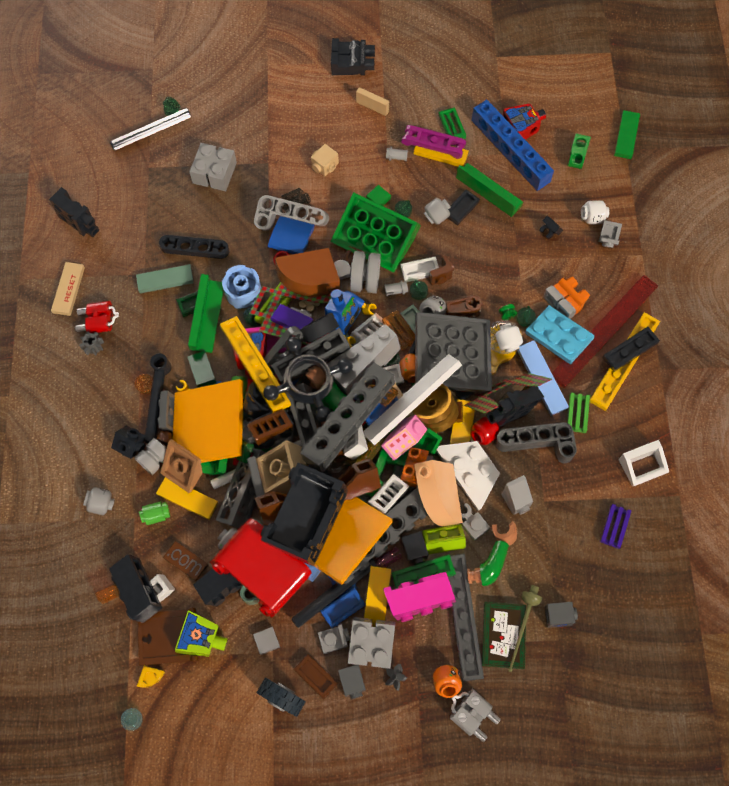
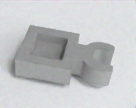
[461,503,491,541]

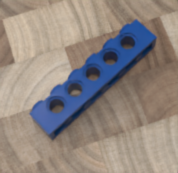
[471,99,554,191]

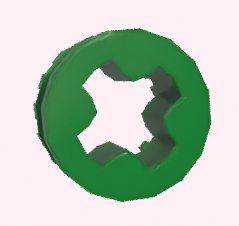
[499,304,518,321]

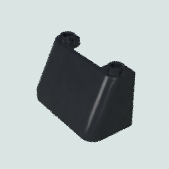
[261,463,348,566]

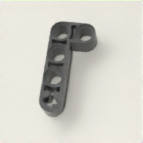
[495,422,577,463]

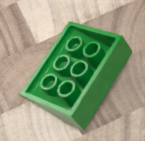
[330,192,421,272]

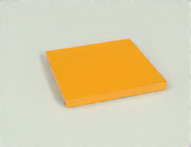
[173,379,243,463]
[314,497,392,585]

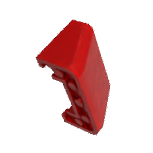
[210,519,312,618]

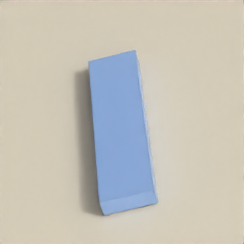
[517,340,569,416]

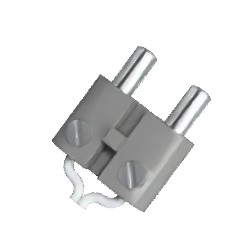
[450,689,500,742]

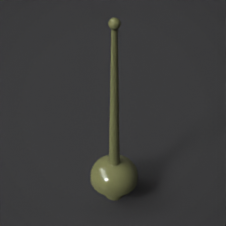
[508,585,543,672]

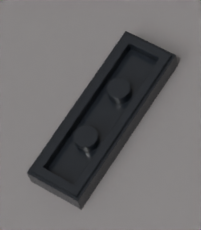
[602,327,660,372]

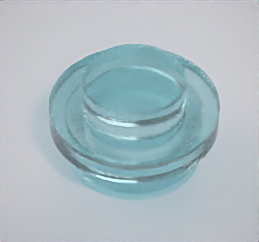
[121,708,143,731]

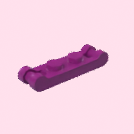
[401,125,466,159]

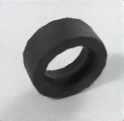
[301,313,339,343]

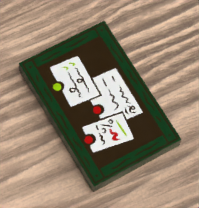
[482,602,526,669]

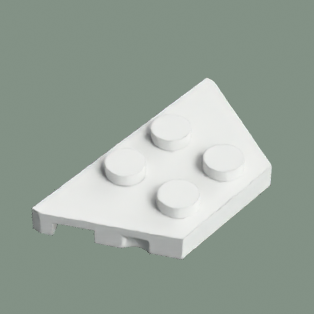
[436,441,500,511]

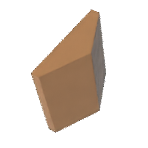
[160,439,202,493]

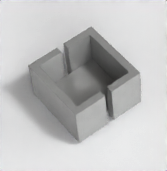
[189,143,237,191]
[348,617,395,669]

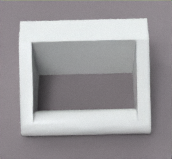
[619,440,669,486]

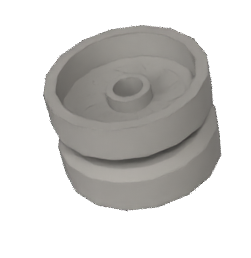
[350,251,381,294]

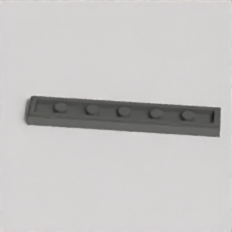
[448,554,484,682]

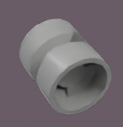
[134,438,166,475]

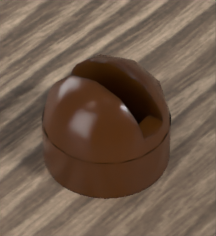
[156,430,173,447]

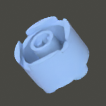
[222,265,261,309]

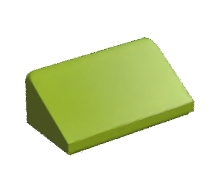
[422,524,466,554]

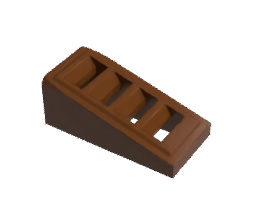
[247,409,293,445]

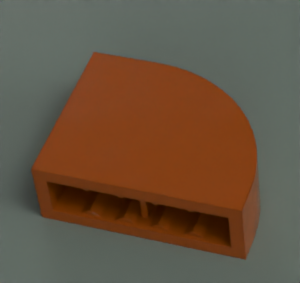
[275,248,340,297]

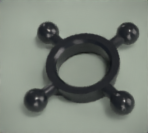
[263,337,353,422]

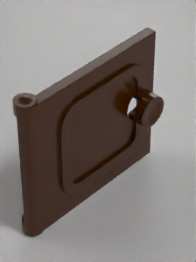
[138,607,198,666]

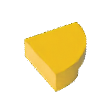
[137,665,165,688]

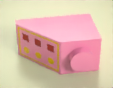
[381,415,427,460]

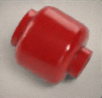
[471,417,500,445]

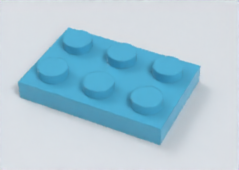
[526,305,594,365]

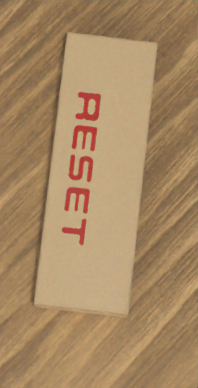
[51,262,85,316]

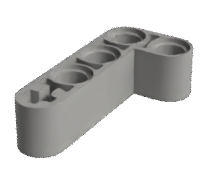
[254,195,329,230]

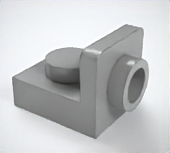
[318,624,350,654]

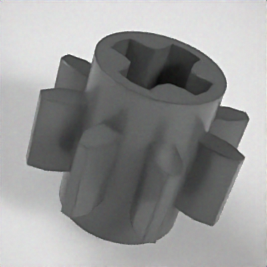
[79,332,104,356]

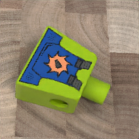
[175,611,228,657]

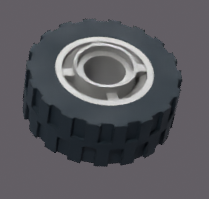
[256,677,306,717]

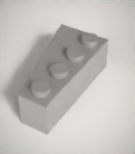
[327,324,401,396]

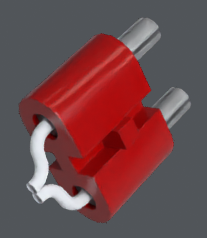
[75,301,119,334]

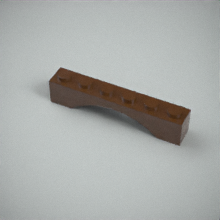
[255,458,381,526]

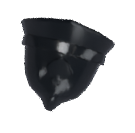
[243,382,271,419]

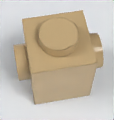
[311,144,339,177]

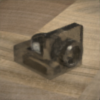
[281,188,311,213]

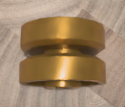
[412,384,459,433]

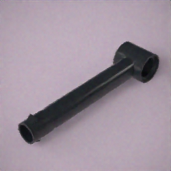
[144,353,172,443]

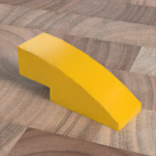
[364,566,391,627]

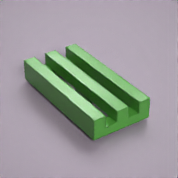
[567,393,590,433]

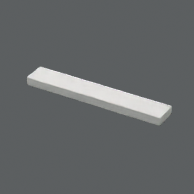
[363,354,462,445]

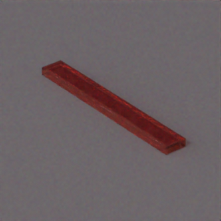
[552,275,658,388]

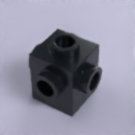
[111,425,146,459]

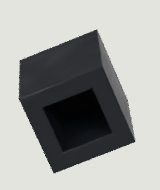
[401,531,429,565]

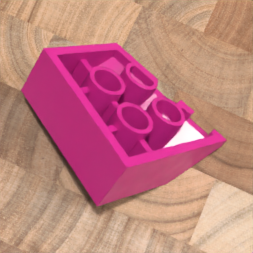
[383,572,456,622]

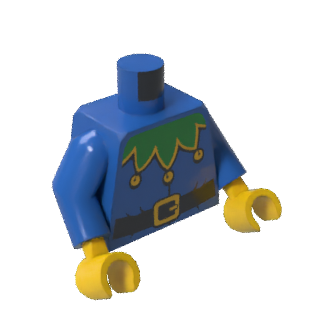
[325,289,377,348]

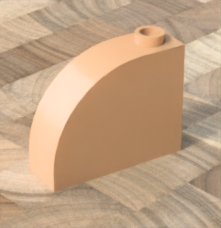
[414,460,463,527]

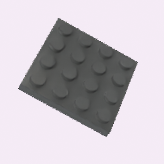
[415,312,492,393]

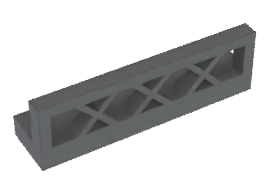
[216,448,266,529]

